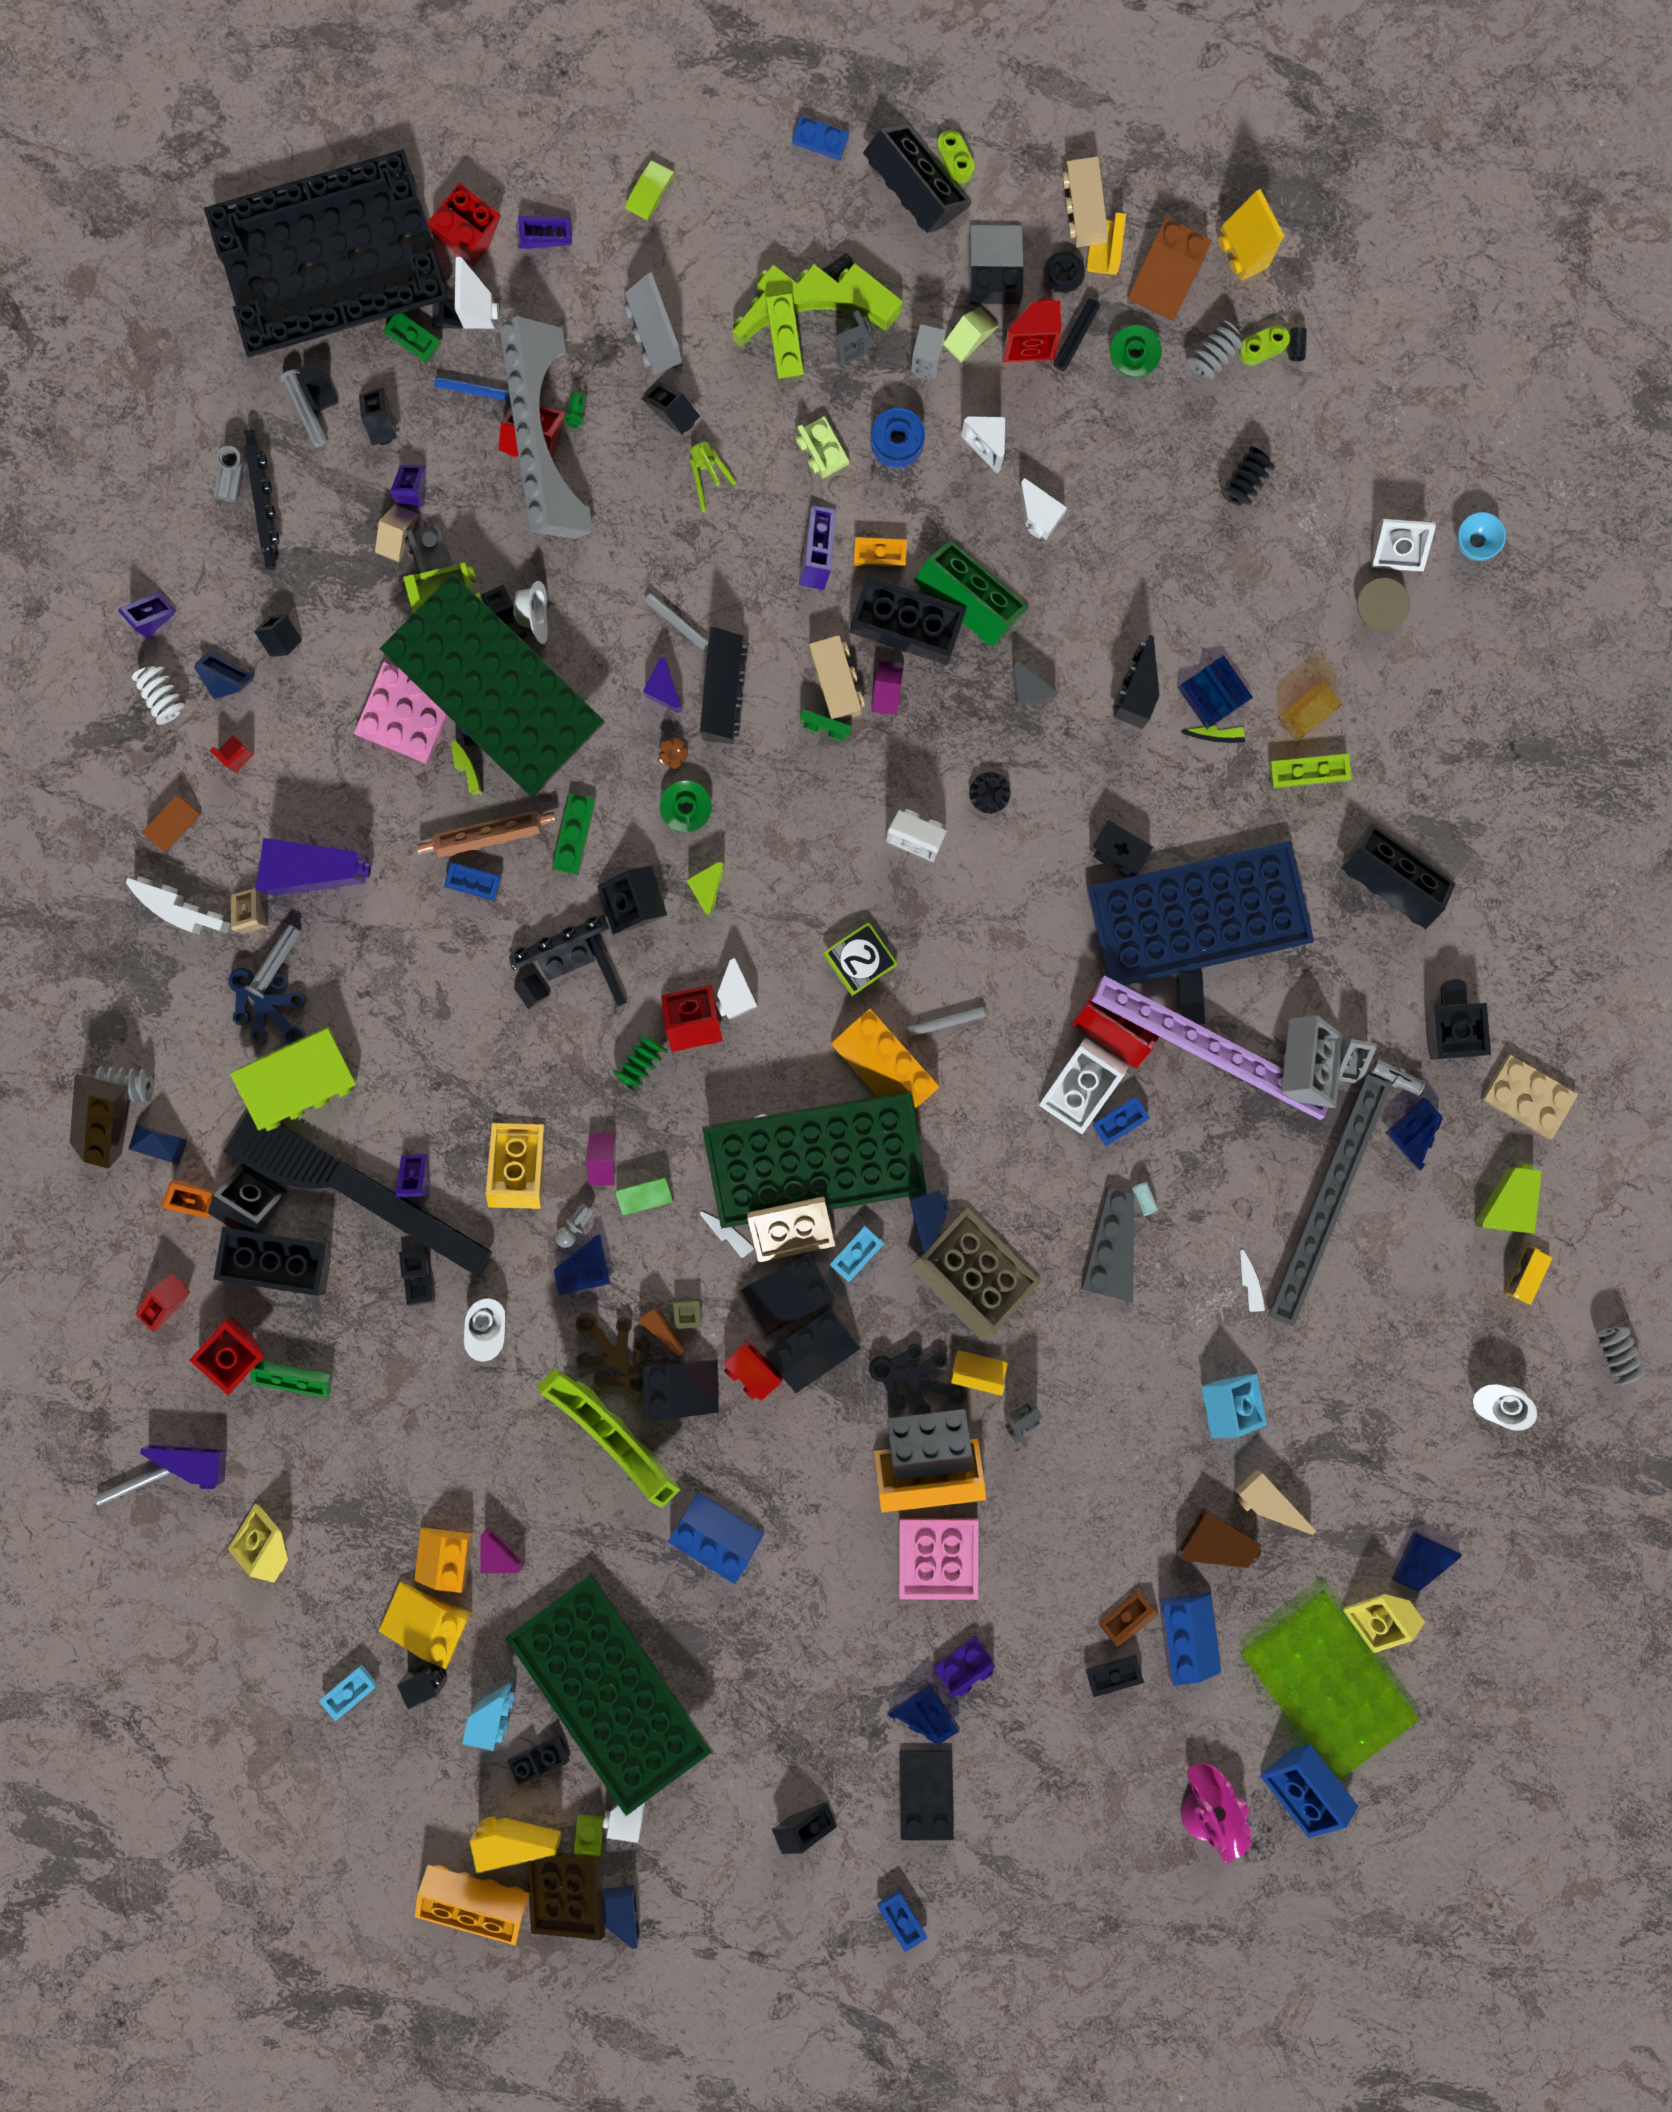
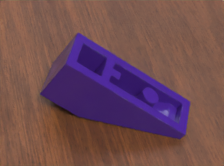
[799,505,836,590]
[140,1444,227,1489]

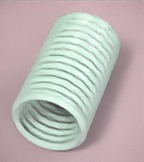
[1132,1182,1158,1216]

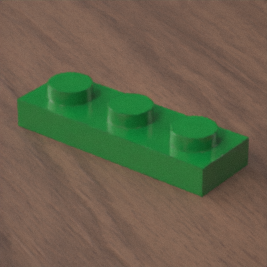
[552,793,596,876]
[250,1361,331,1399]

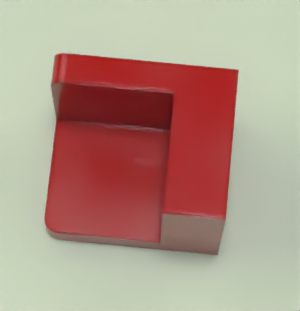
[209,735,254,773]

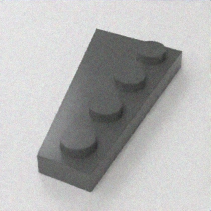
[1081,1188,1134,1303]

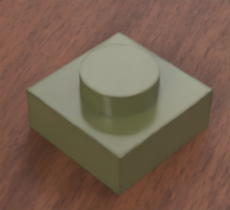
[673,1300,702,1329]

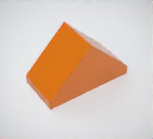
[161,1180,214,1219]

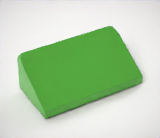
[615,1177,673,1216]

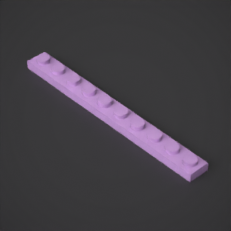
[1092,976,1328,1120]

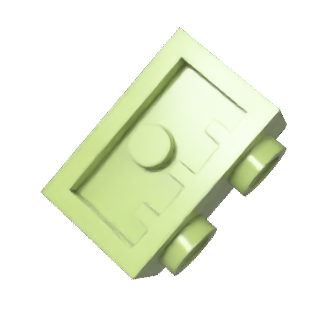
[795,416,849,479]

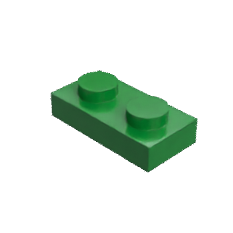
[383,313,441,364]
[799,709,852,742]

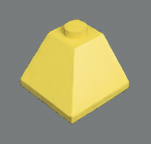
[228,1504,288,1583]
[1343,1594,1425,1653]

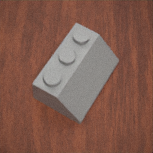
[623,272,682,375]
[1281,1015,1343,1108]

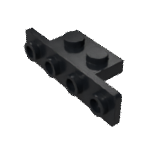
[509,915,609,981]

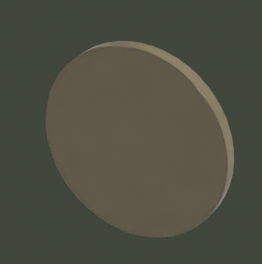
[1357,578,1410,631]

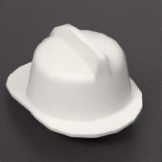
[513,581,548,644]
[464,1298,506,1362]
[1473,1384,1537,1431]

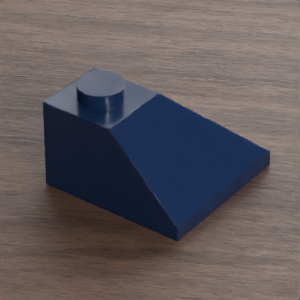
[909,1190,950,1251]

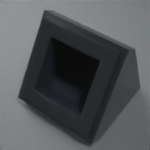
[514,974,550,1010]

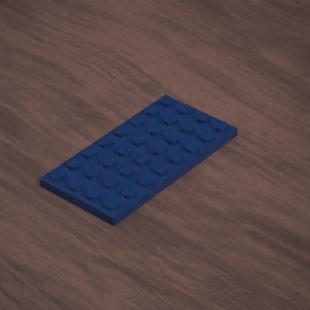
[1086,841,1314,986]

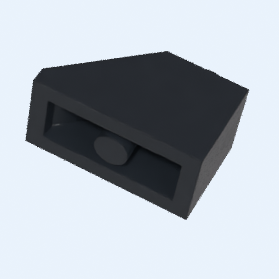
[642,381,700,434]
[359,388,397,446]
[772,1802,837,1854]

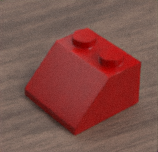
[498,406,566,458]
[661,984,723,1052]
[189,1317,265,1395]
[723,1339,783,1401]

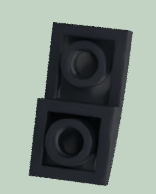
[507,1736,570,1785]

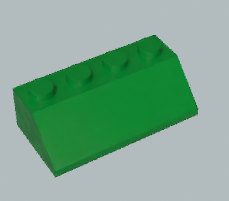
[913,540,1029,648]

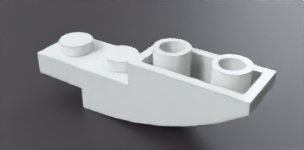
[126,876,230,934]

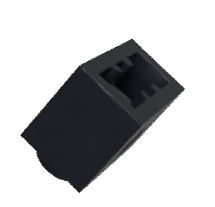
[1090,820,1153,877]
[397,1662,447,1709]

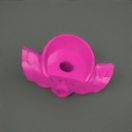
[1181,1763,1252,1865]

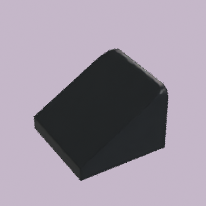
[432,299,463,329]

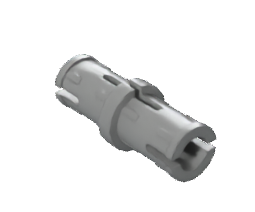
[1370,1058,1426,1096]

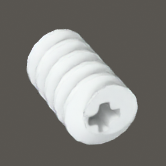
[132,666,185,725]

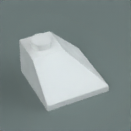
[455,257,499,329]

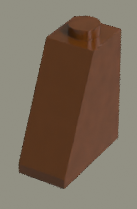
[1176,1508,1262,1568]

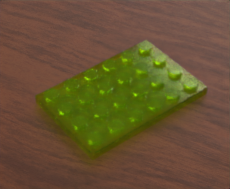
[1240,1590,1420,1780]

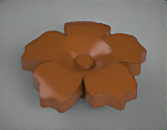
[658,737,688,769]

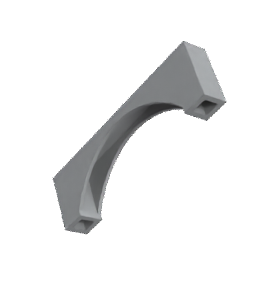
[499,316,593,539]

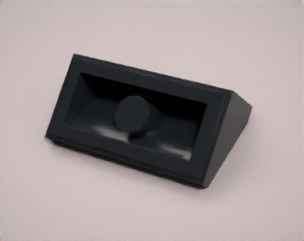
[1176,972,1205,1024]

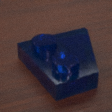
[1385,1098,1443,1171]
[554,1235,611,1295]
[1392,1531,1462,1592]
[888,1684,960,1745]

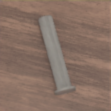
[279,369,327,448]
[245,925,300,999]

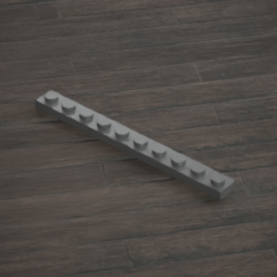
[1268,1074,1392,1326]

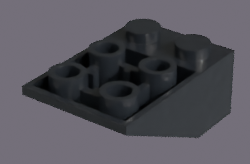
[1112,635,1160,729]

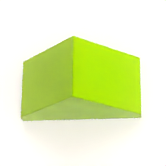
[686,862,725,916]

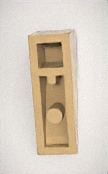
[1235,1469,1317,1535]

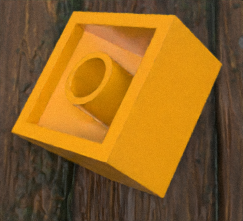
[414,1528,473,1593]

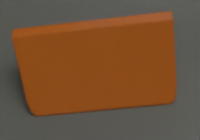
[142,795,201,853]
[1099,1590,1158,1648]

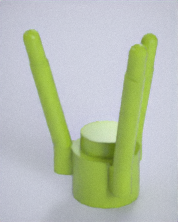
[689,442,736,512]

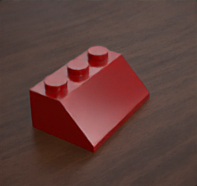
[1002,298,1062,363]
[1072,983,1159,1069]

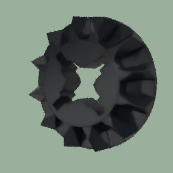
[1043,251,1085,295]
[969,771,1011,814]

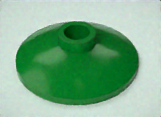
[1110,325,1162,377]
[660,781,712,833]

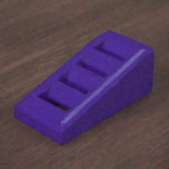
[516,216,572,249]

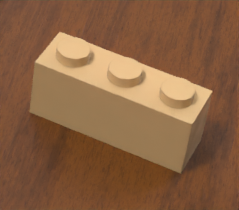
[1063,156,1108,248]
[809,635,865,722]

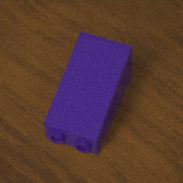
[255,838,372,896]

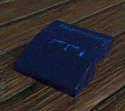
[1177,655,1253,730]

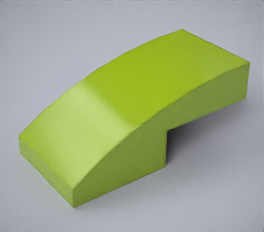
[625,160,674,221]
[451,741,483,795]

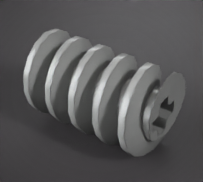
[1186,320,1243,380]
[94,1066,154,1102]
[1595,1327,1646,1386]

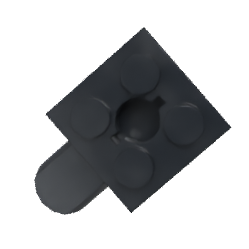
[1426,979,1491,1060]

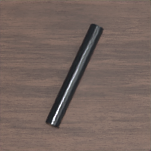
[587,935,627,1007]

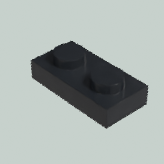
[1085,1655,1144,1697]

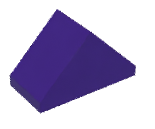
[391,465,426,507]
[118,592,176,638]
[643,657,682,713]
[395,1154,430,1197]

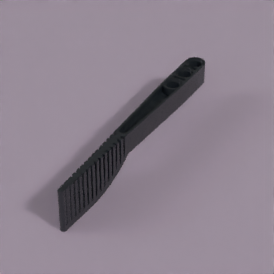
[224,1111,493,1275]

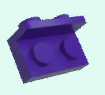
[933,1635,996,1698]

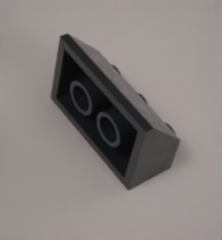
[765,1306,860,1393]

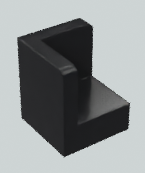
[297,366,338,413]
[254,614,302,657]

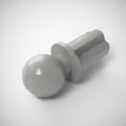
[555,1204,594,1248]

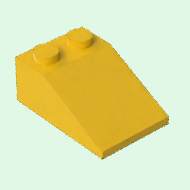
[1218,189,1284,281]
[486,1123,544,1209]
[379,1582,472,1669]
[470,1817,562,1873]

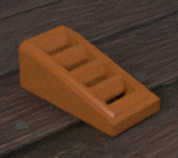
[638,1306,685,1356]

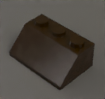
[70,1074,128,1169]

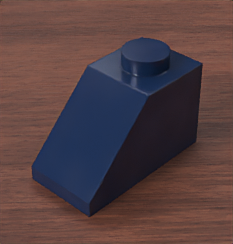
[603,1885,640,1949]

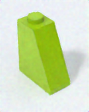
[1475,1163,1542,1234]

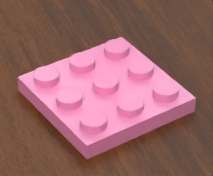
[354,662,448,765]
[899,1518,978,1600]

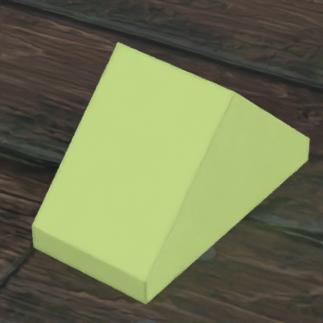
[944,307,998,363]

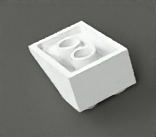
[886,809,947,862]
[1039,1036,1129,1134]

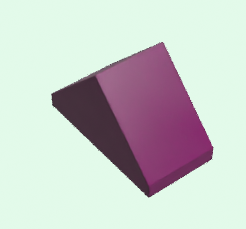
[871,660,904,716]
[586,1133,616,1185]
[480,1527,525,1573]

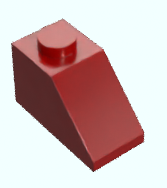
[135,1274,190,1333]

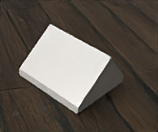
[961,416,1005,473]
[1371,519,1436,572]

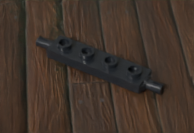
[244,429,280,570]

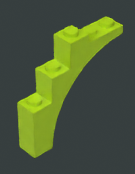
[732,263,903,347]
[536,1368,681,1508]

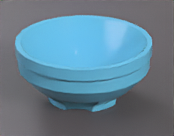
[1457,512,1506,561]

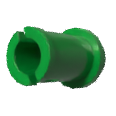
[563,392,587,429]

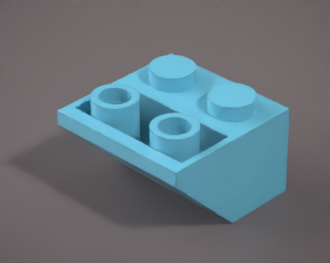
[462,1683,515,1751]

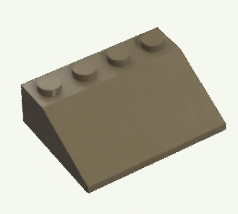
[908,1207,1041,1341]

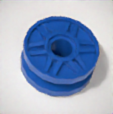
[870,407,925,468]

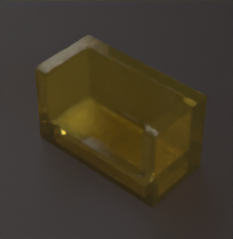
[1278,680,1343,741]

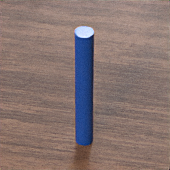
[434,376,511,402]

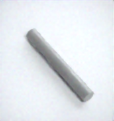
[644,593,709,651]
[907,1007,985,1037]
[95,1466,171,1506]

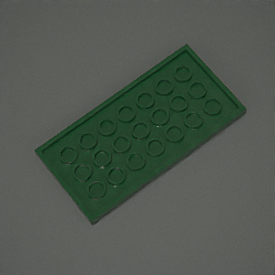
[379,573,606,798]
[702,1091,927,1229]
[506,1574,713,1816]

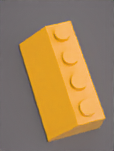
[831,1009,939,1109]
[874,1439,986,1513]
[415,1865,529,1946]

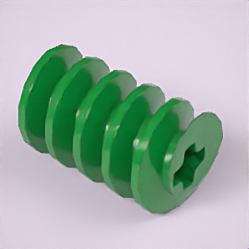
[612,1035,668,1092]

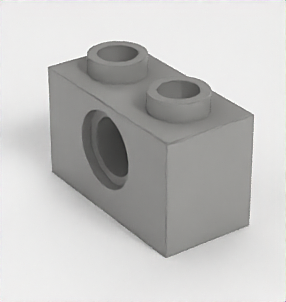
[911,324,946,379]

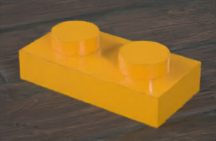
[854,537,907,568]

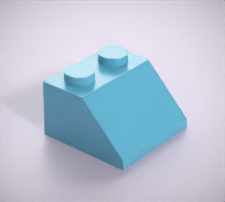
[1202,1374,1267,1438]

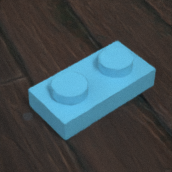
[830,1226,884,1282]
[319,1664,378,1721]

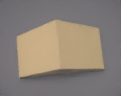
[375,504,419,563]
[231,888,268,934]

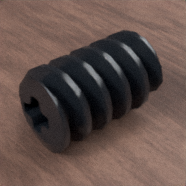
[1221,446,1275,506]

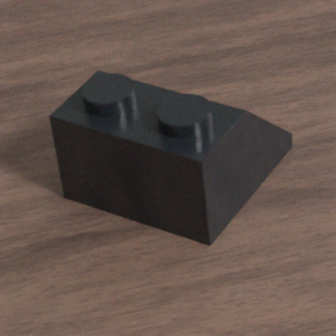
[597,866,667,935]
[207,1163,287,1233]

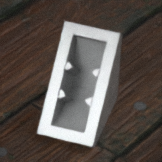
[1339,1039,1377,1084]

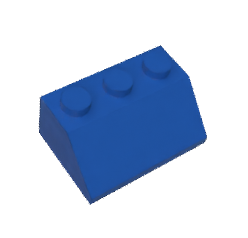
[668,1492,764,1584]
[1159,1593,1221,1686]
[1260,1743,1359,1838]

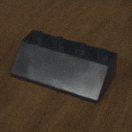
[863,124,972,233]
[850,575,967,666]
[700,627,748,744]
[1341,823,1456,929]
[213,1227,329,1296]

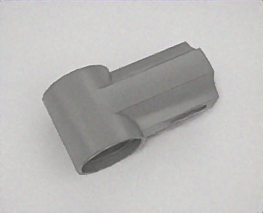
[213,446,247,502]

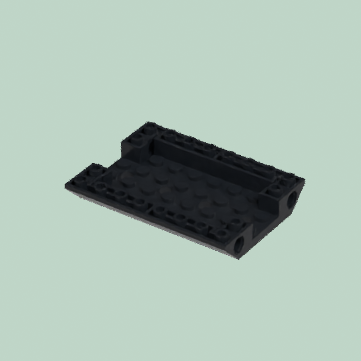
[204,149,448,358]

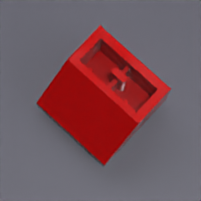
[427,183,501,267]

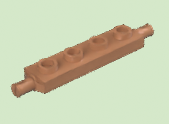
[417,810,557,858]

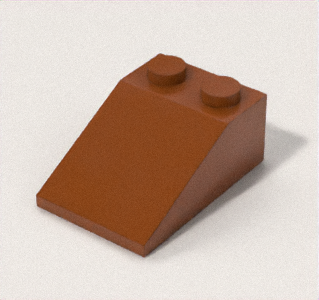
[1127,218,1212,322]

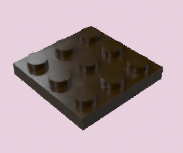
[526,1852,605,1940]

